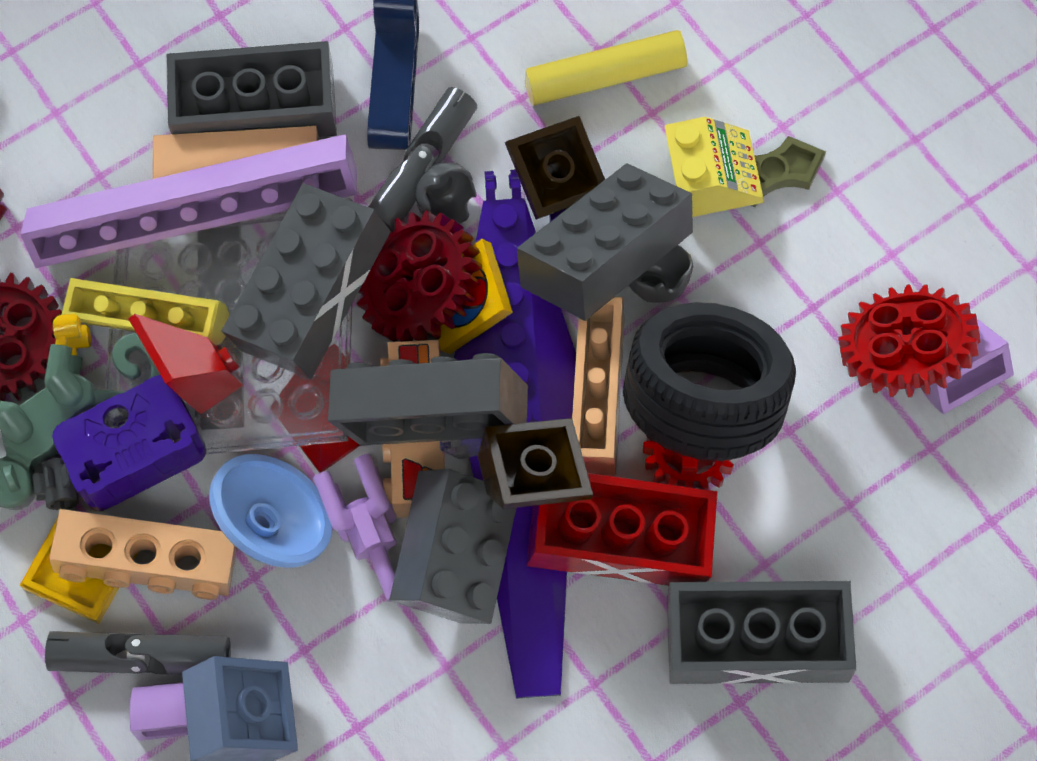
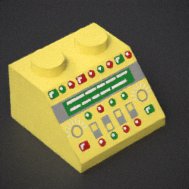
[664,117,764,217]

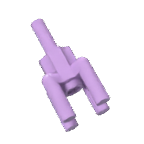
[313,454,397,602]

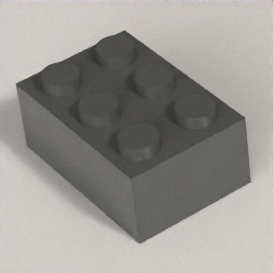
[389,469,516,624]

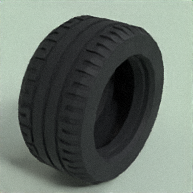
[623,302,796,461]

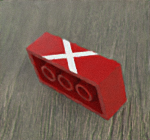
[526,473,718,586]

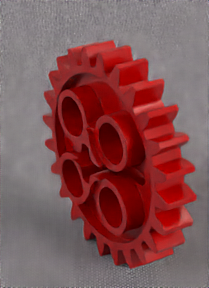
[838,284,981,398]

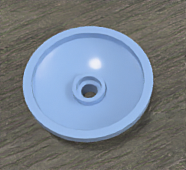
[209,454,332,568]

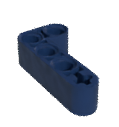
[367,0,419,150]

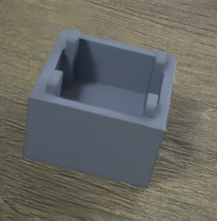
[182,656,298,761]

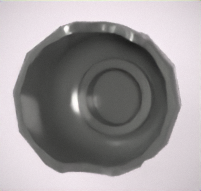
[415,163,477,224]
[629,245,693,303]

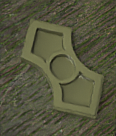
[750,136,826,208]

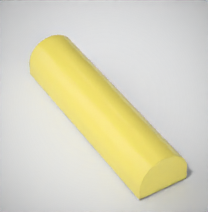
[525,30,687,106]
[61,278,229,345]

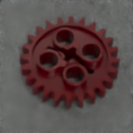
[356,211,482,342]
[0,272,62,401]

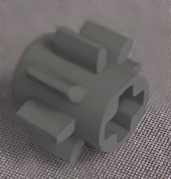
[32,458,80,510]

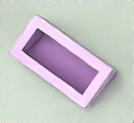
[921,319,1014,414]
[130,682,188,741]

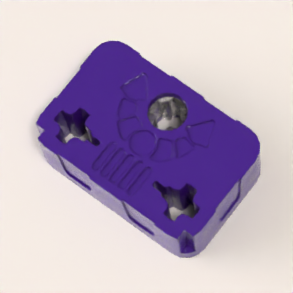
[52,375,207,512]

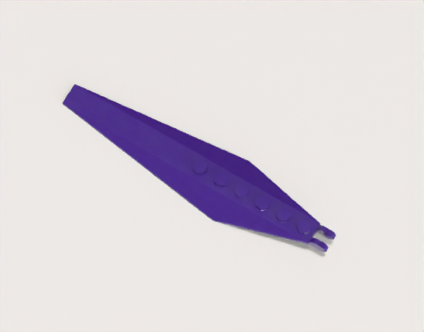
[454,169,576,699]

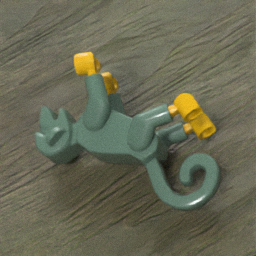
[0,314,160,510]

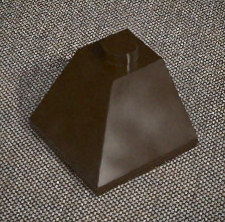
[505,116,605,220]
[478,418,593,509]

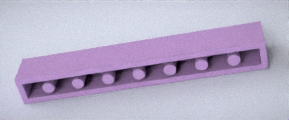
[21,134,357,269]

